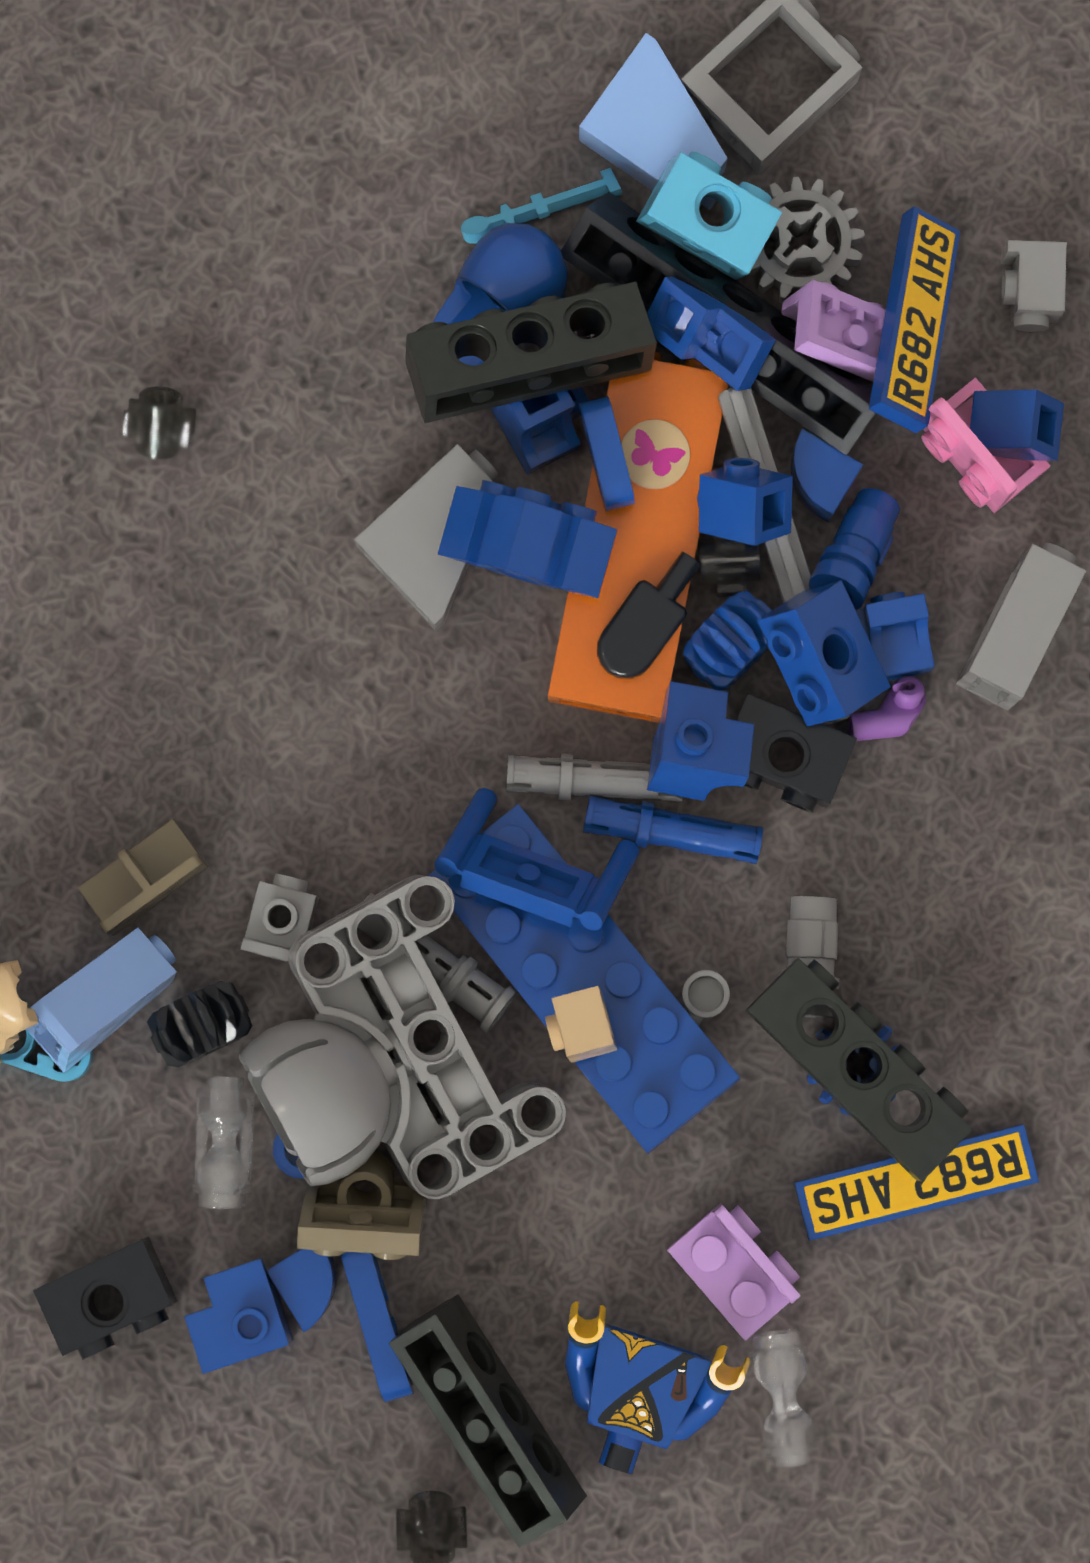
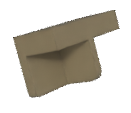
[78,819,209,936]

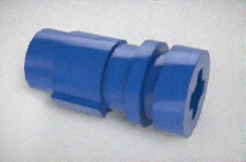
[808,488,900,610]

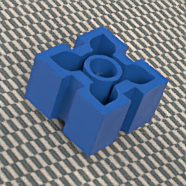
[438,480,617,598]

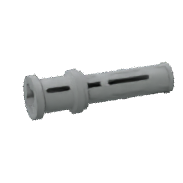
[358,893,518,1033]

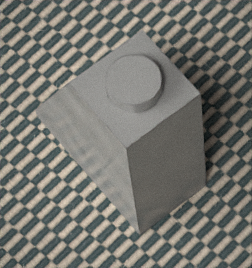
[354,444,499,631]

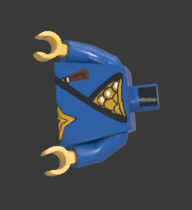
[565,1301,751,1474]

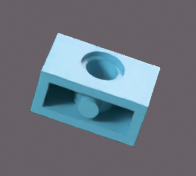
[636,152,782,280]

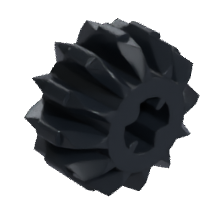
[147,981,253,1067]

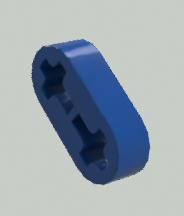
[579,396,635,511]

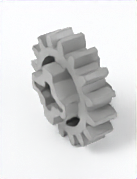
[746,177,865,304]

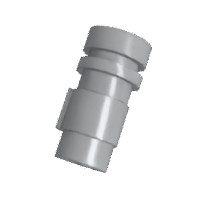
[786,896,840,1018]

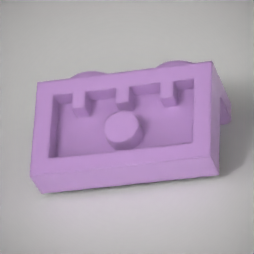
[782,280,886,382]
[667,1203,801,1341]

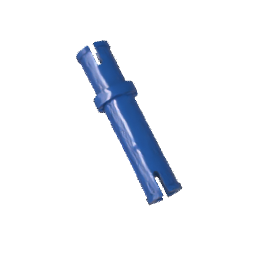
[583,795,763,864]

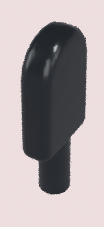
[597,552,701,679]

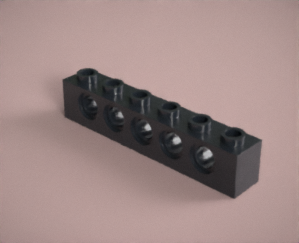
[561,192,878,455]

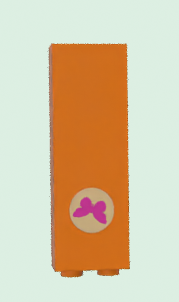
[548,352,728,723]

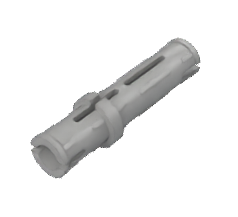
[506,753,683,802]

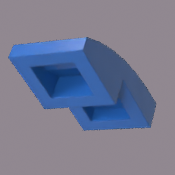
[647,276,776,391]

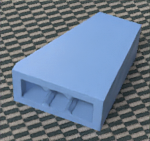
[579,33,727,210]
[26,928,177,1074]

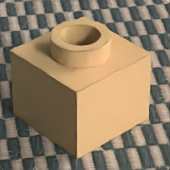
[545,986,617,1063]

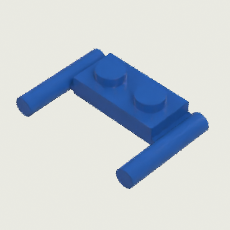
[434,788,639,930]

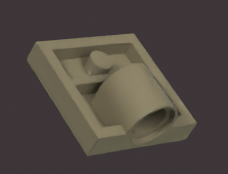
[297,1151,427,1260]

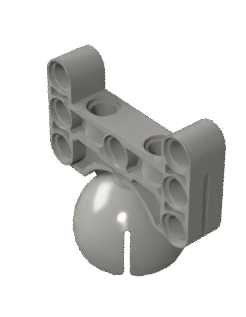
[239,875,566,1199]

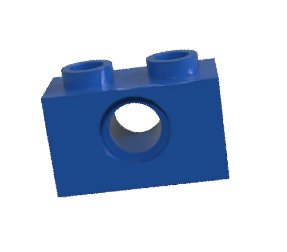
[757,580,891,726]

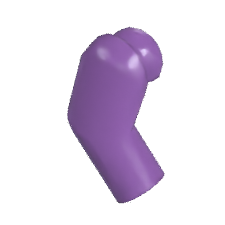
[848,676,926,741]

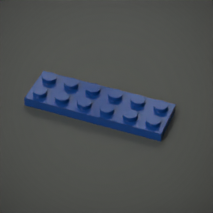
[428,804,741,1154]

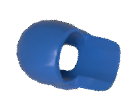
[433,223,568,365]

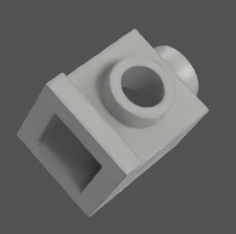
[1001,240,1067,332]
[240,873,319,962]

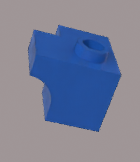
[490,387,589,475]
[856,592,935,681]
[647,681,755,801]
[184,1257,294,1374]

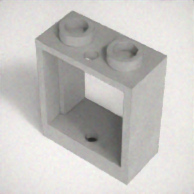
[681,0,862,176]
[956,543,1087,711]

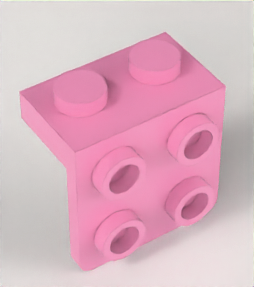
[921,377,1051,514]

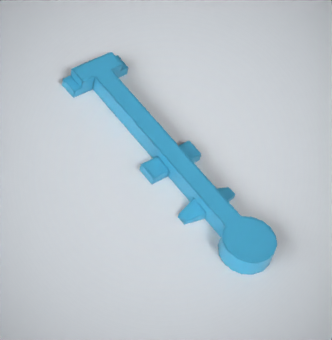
[461,168,622,244]

